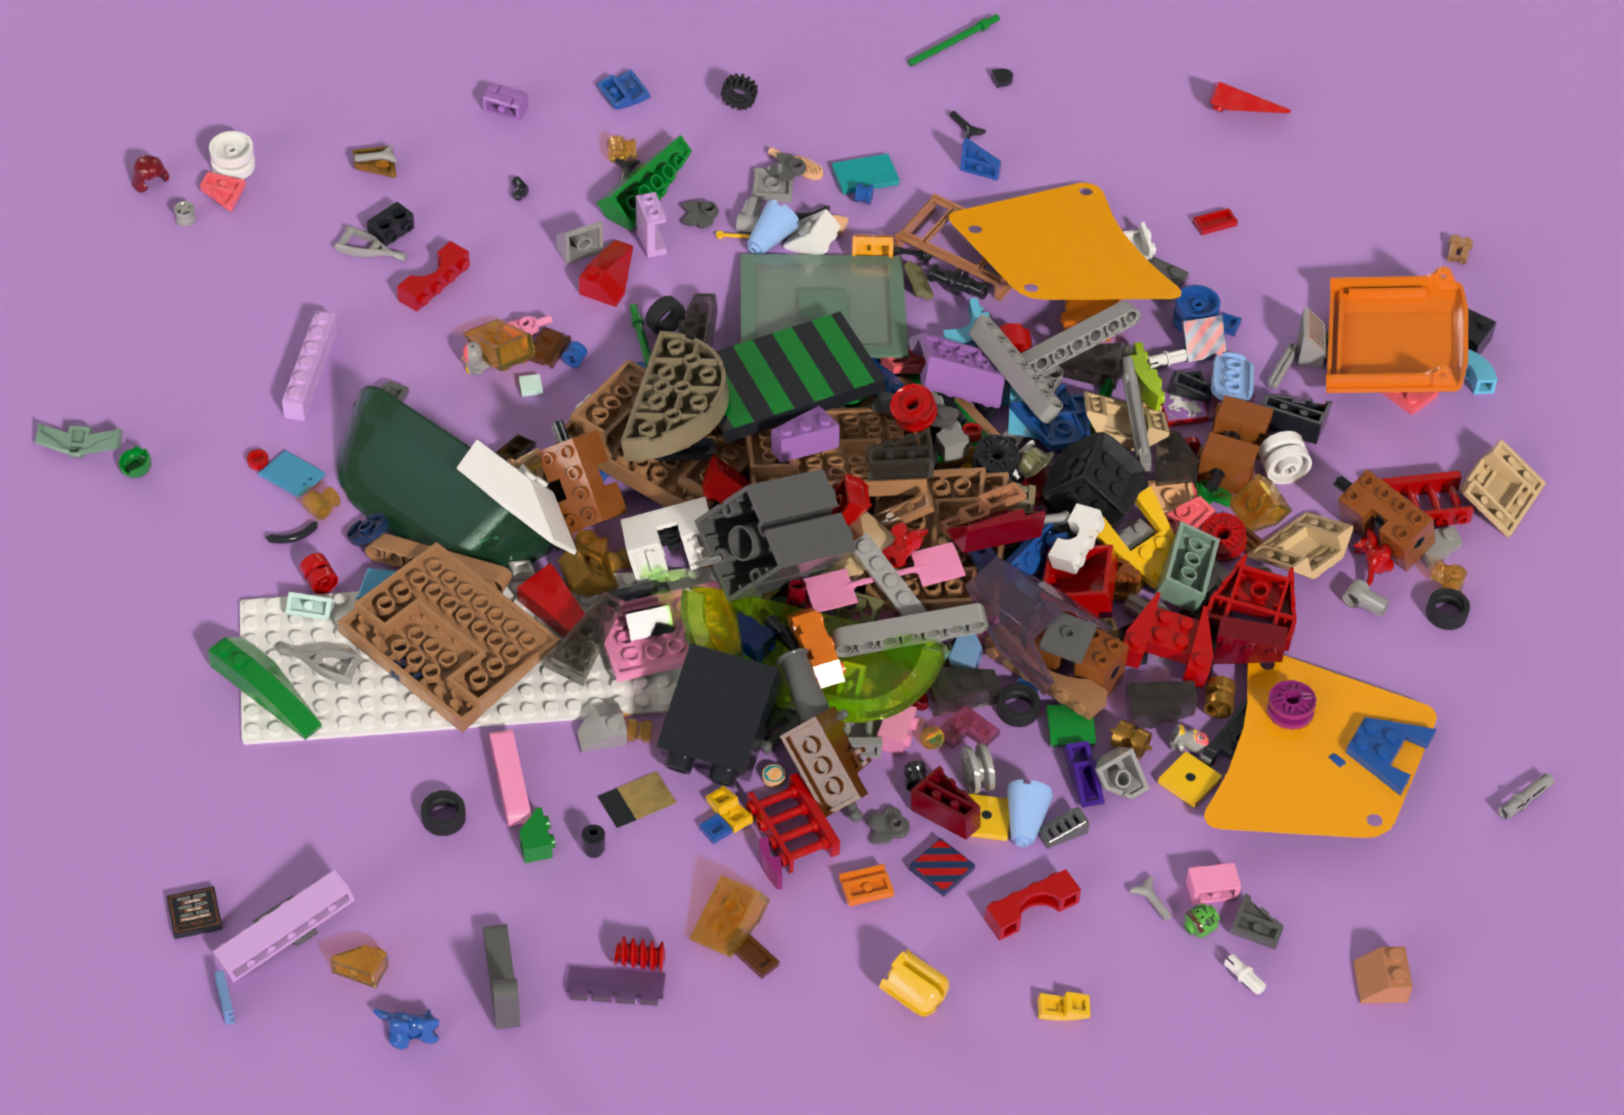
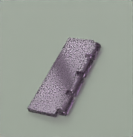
[566,966,666,1006]

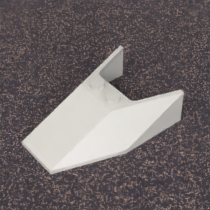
[457,440,577,555]

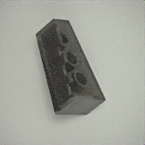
[677,293,718,347]
[543,592,625,686]

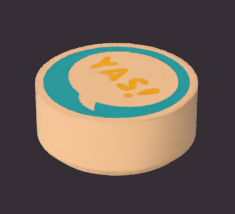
[762,764,785,788]

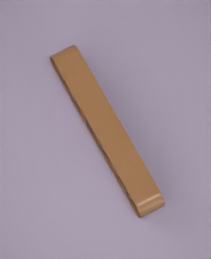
[365,533,512,593]

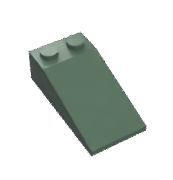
[1155,521,1220,613]

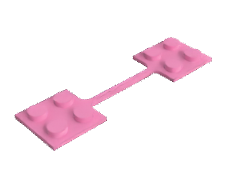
[803,542,966,612]

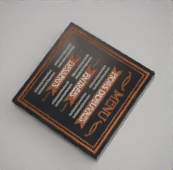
[167,886,223,939]

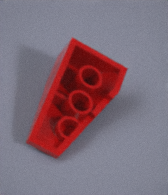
[1208,81,1291,114]
[579,240,633,307]

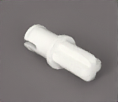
[1147,349,1188,369]
[1224,954,1266,995]

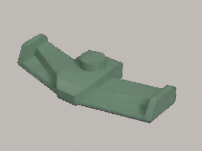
[35,423,123,458]

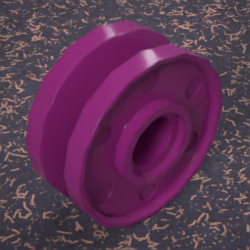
[1267,680,1317,730]

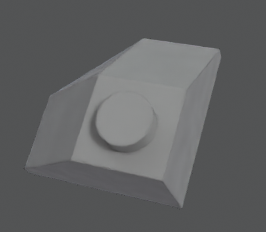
[577,702,627,753]
[1095,747,1150,799]

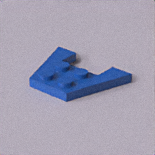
[1009,394,1090,451]
[1346,717,1437,796]

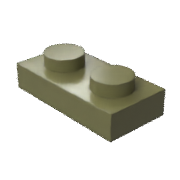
[904,260,934,301]

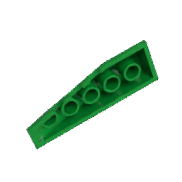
[596,135,692,231]
[208,637,322,740]

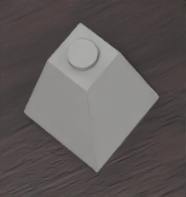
[556,221,603,264]

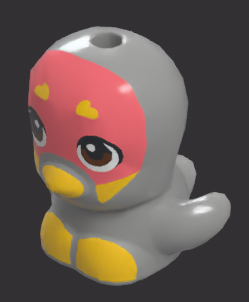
[462,342,490,375]
[1170,724,1209,754]

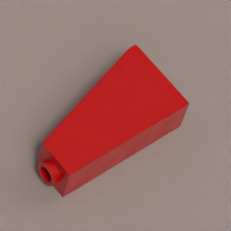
[517,563,589,646]

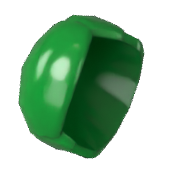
[118,446,152,478]

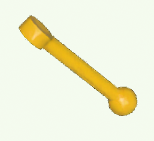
[716,231,751,239]

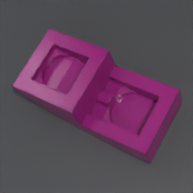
[758,838,783,889]

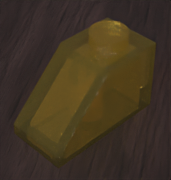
[330,945,389,988]

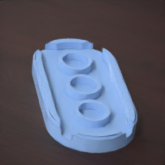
[1211,352,1254,402]

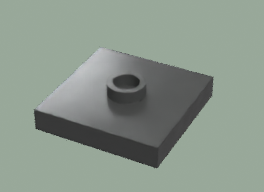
[1039,610,1097,665]

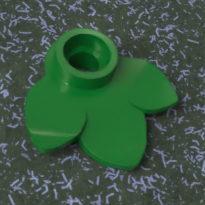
[1195,480,1232,507]

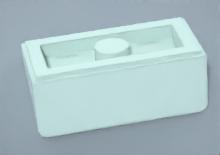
[285,592,335,621]

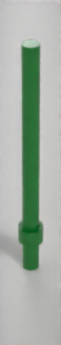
[907,14,1000,67]
[629,304,651,368]

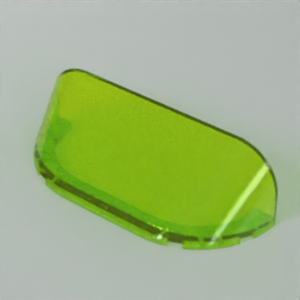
[680,586,952,723]

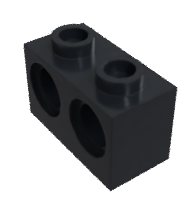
[367,201,415,246]

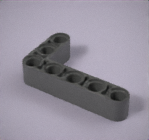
[483,924,521,1030]

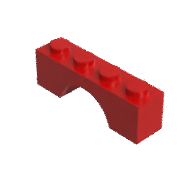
[397,241,470,312]
[984,869,1081,941]

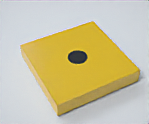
[1158,751,1222,808]
[968,794,1010,841]

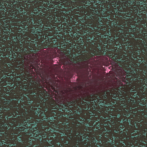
[936,705,1000,749]

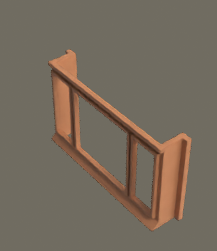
[893,193,1012,302]

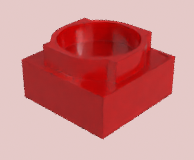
[1041,545,1118,619]

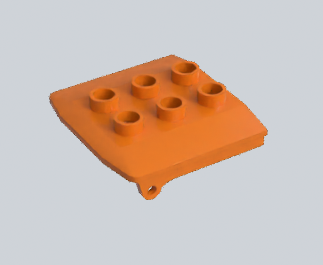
[1326,266,1468,393]

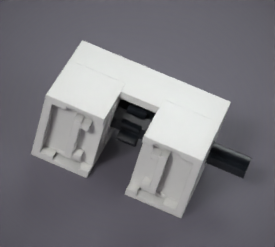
[621,497,722,585]

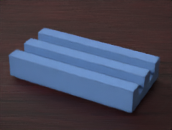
[214,970,235,1025]

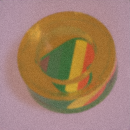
[920,726,944,749]

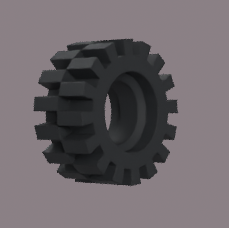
[721,73,758,110]

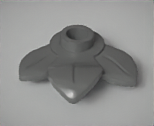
[767,153,806,181]
[682,201,719,229]
[866,807,910,844]

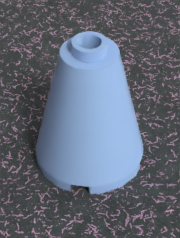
[747,200,800,254]
[1007,780,1053,847]

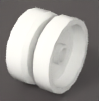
[209,131,255,179]
[1258,431,1312,484]

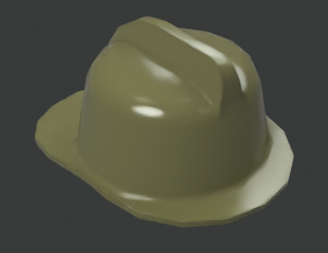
[1017,447,1054,480]

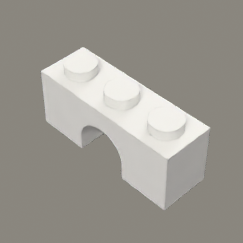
[1048,503,1105,574]

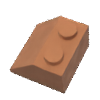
[1353,946,1413,1003]

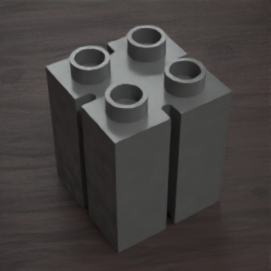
[694,469,857,602]

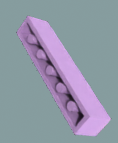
[282,311,338,421]
[213,870,355,983]

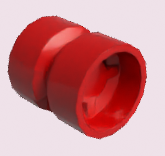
[299,553,339,594]

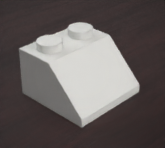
[783,209,841,255]

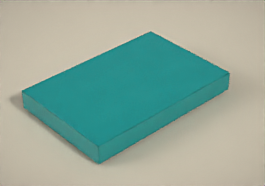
[832,153,900,195]

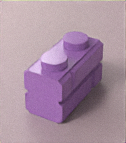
[483,84,528,121]

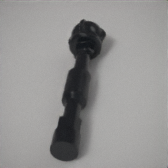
[893,246,933,262]

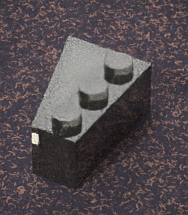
[1124,681,1198,729]

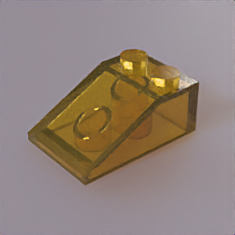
[463,318,535,371]
[689,875,770,958]

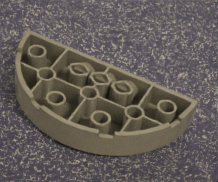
[621,331,729,462]

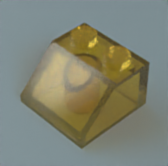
[1230,474,1293,532]

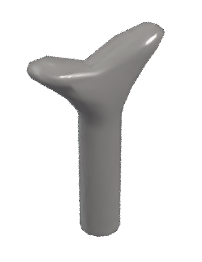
[354,144,397,163]
[1130,876,1172,921]

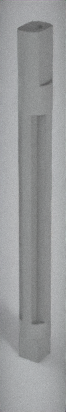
[1121,356,1151,471]

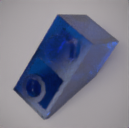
[737,612,776,663]

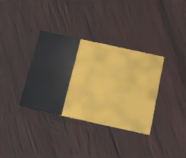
[597,771,677,828]

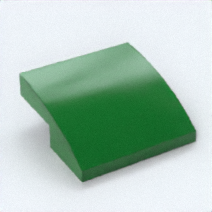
[1046,705,1096,747]

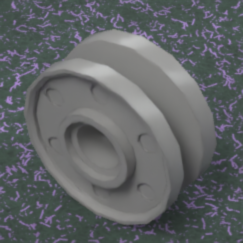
[961,743,995,794]

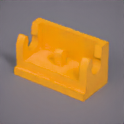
[852,234,894,257]

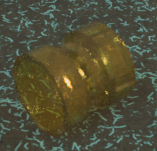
[604,547,632,573]
[627,718,652,743]

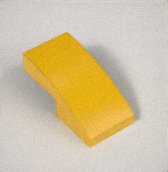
[705,786,753,833]
[1037,991,1091,1021]

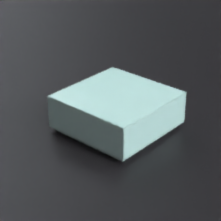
[519,374,543,397]

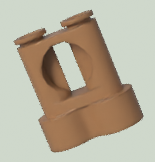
[1447,235,1473,265]

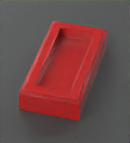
[1193,208,1238,235]

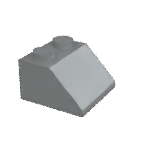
[1094,519,1155,557]

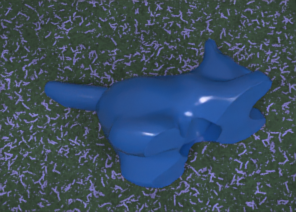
[373,1009,439,1049]

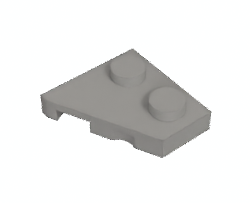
[1422,526,1463,570]

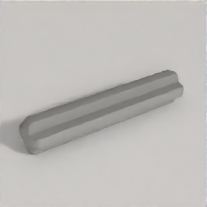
[1267,343,1299,389]

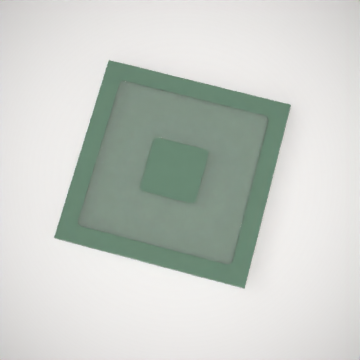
[740,254,909,359]

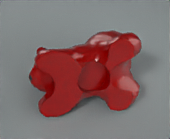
[882,522,928,569]
[1353,528,1394,586]

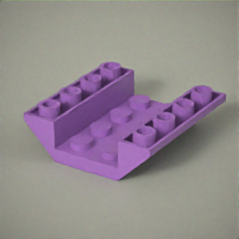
[908,332,1005,408]

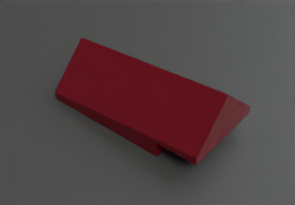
[947,508,1046,553]

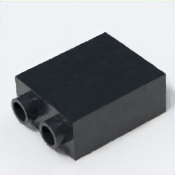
[656,643,783,788]

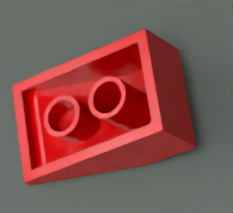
[701,455,750,504]

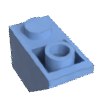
[947,634,983,674]

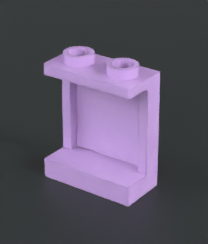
[636,192,667,258]

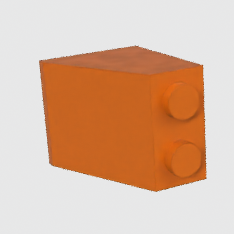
[1060,299,1121,342]

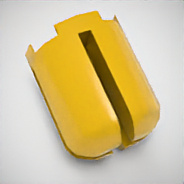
[879,949,949,1017]

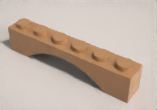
[985,624,1108,720]

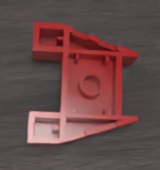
[1207,554,1297,652]
[1123,592,1214,689]

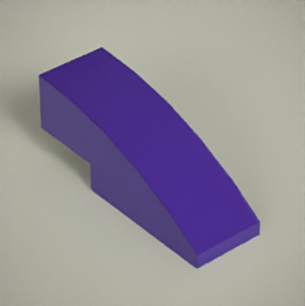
[1064,741,1105,808]

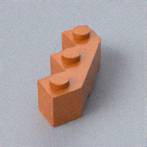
[787,607,846,688]

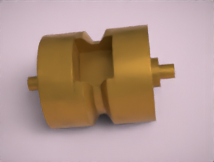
[1204,676,1236,719]
[1110,719,1153,760]

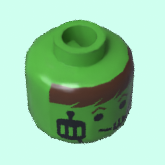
[1183,903,1220,938]

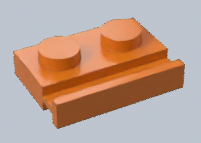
[839,864,894,907]

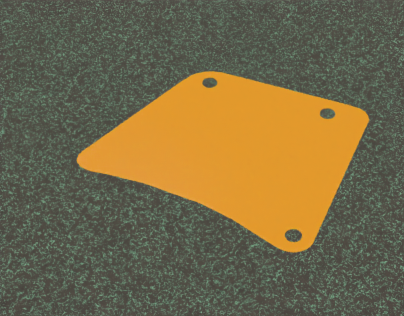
[949,183,1181,300]
[1204,655,1437,838]

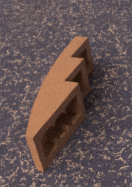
[939,482,1027,542]

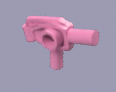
[502,315,553,349]

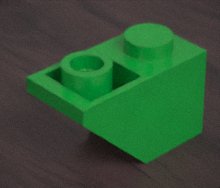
[519,807,556,863]

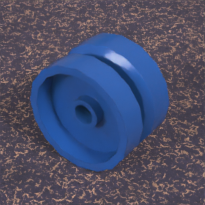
[1172,285,1221,333]

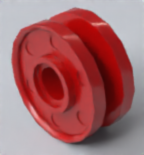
[890,384,938,432]
[1201,513,1247,562]

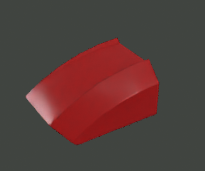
[832,473,872,526]

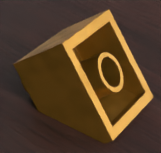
[558,543,619,597]

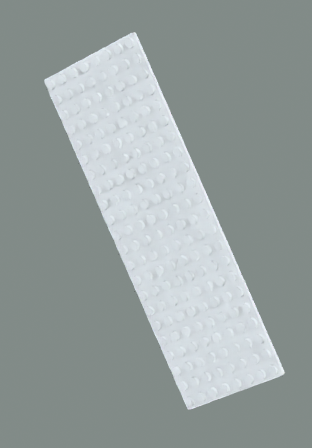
[240,567,739,745]

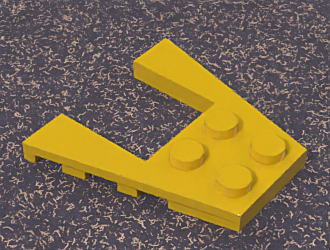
[1096,486,1175,589]

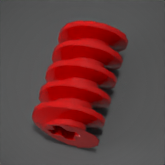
[614,936,666,972]

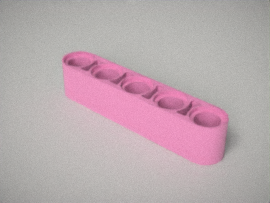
[489,729,531,827]

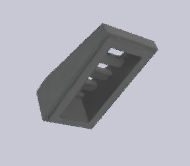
[1038,807,1090,849]

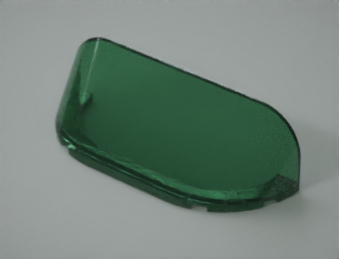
[337,386,551,569]

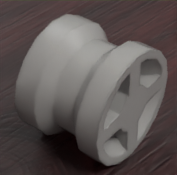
[174,201,196,227]

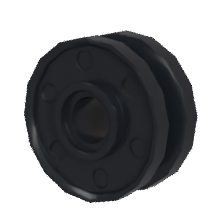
[972,434,1019,478]

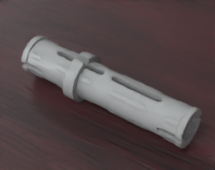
[1498,773,1555,820]

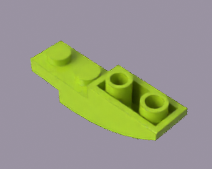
[1129,342,1165,411]

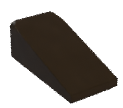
[496,434,536,463]

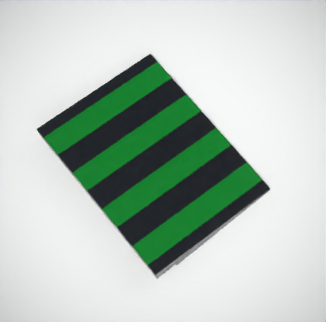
[715,311,886,443]

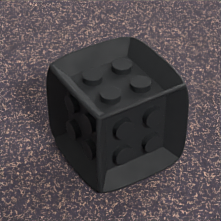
[1043,432,1145,525]

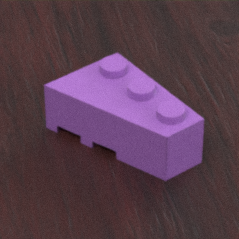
[771,406,839,462]

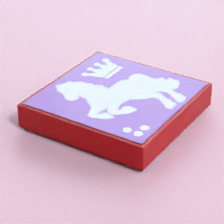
[1161,388,1209,427]

